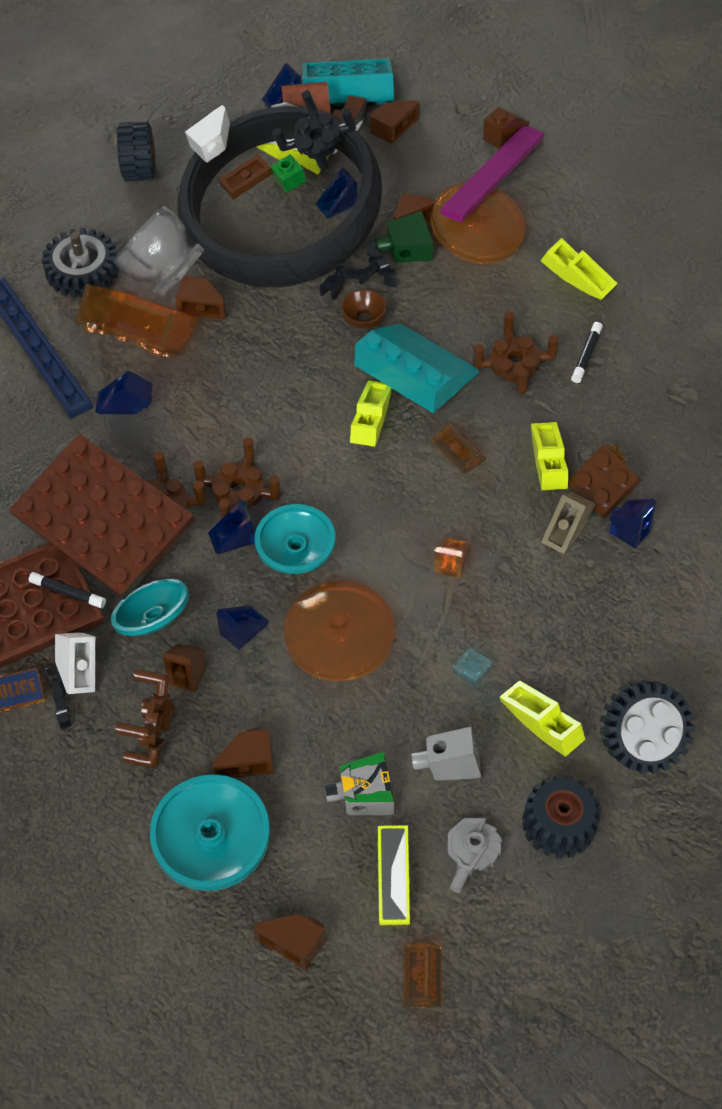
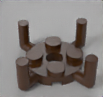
[473,311,558,394]
[193,437,281,524]
[146,451,206,510]
[115,669,176,768]

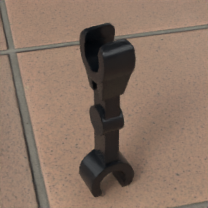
[44,668,71,729]

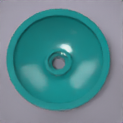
[255,504,336,574]
[111,579,189,636]

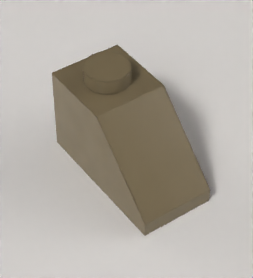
[541,492,595,554]

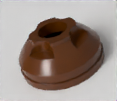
[341,289,386,328]

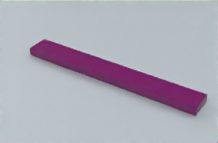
[441,125,544,222]

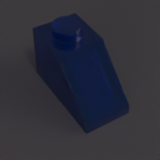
[95,370,153,415]
[609,498,657,549]

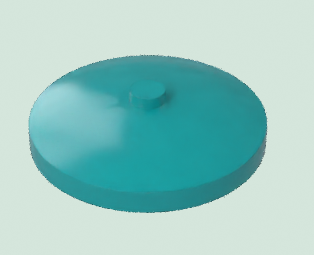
[150,775,270,891]

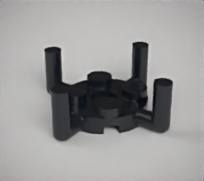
[272,90,356,169]

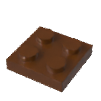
[568,445,642,519]

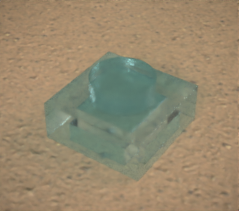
[453,647,492,687]

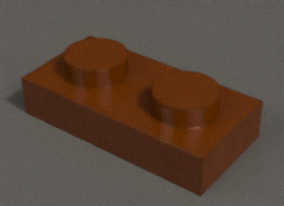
[219,154,272,200]

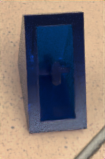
[262,63,301,108]
[315,167,358,219]
[208,500,255,554]
[216,606,269,650]

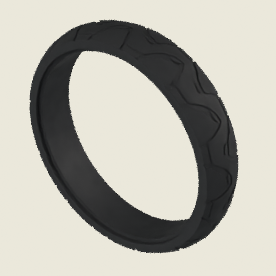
[177,106,382,288]

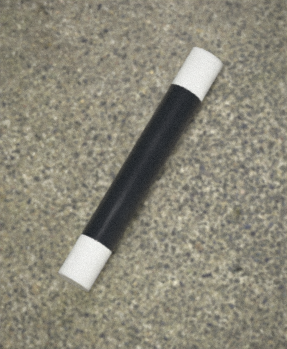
[571,322,603,383]
[29,572,106,609]

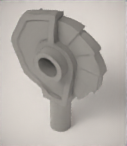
[448,818,502,893]

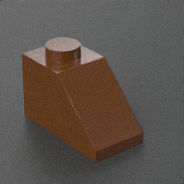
[370,100,419,144]
[483,107,529,149]
[176,275,226,320]
[163,644,207,692]
[213,728,274,778]
[253,914,326,970]

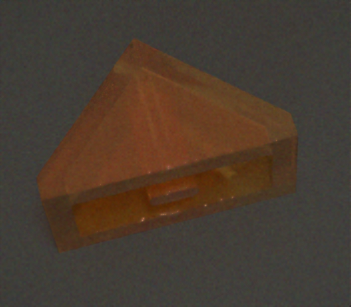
[434,537,471,578]

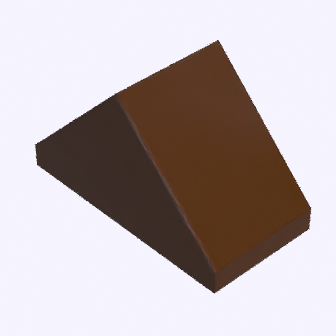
[393,192,437,223]

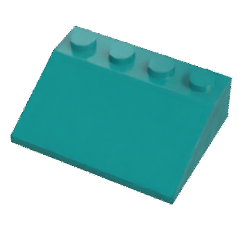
[302,58,394,107]
[354,323,479,413]

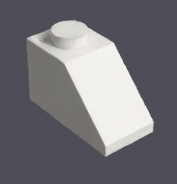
[185,105,230,163]
[55,632,95,694]

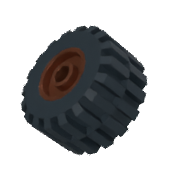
[117,121,155,182]
[522,775,601,859]

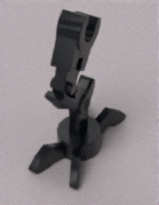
[319,241,397,300]

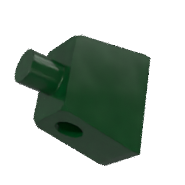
[375,211,433,263]

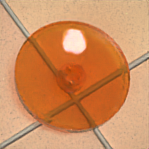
[431,182,525,264]
[284,581,394,681]

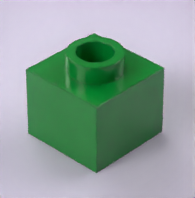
[270,154,306,193]

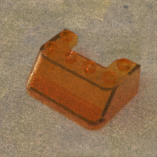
[75,284,199,358]

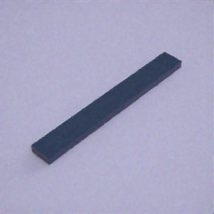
[0,277,93,419]

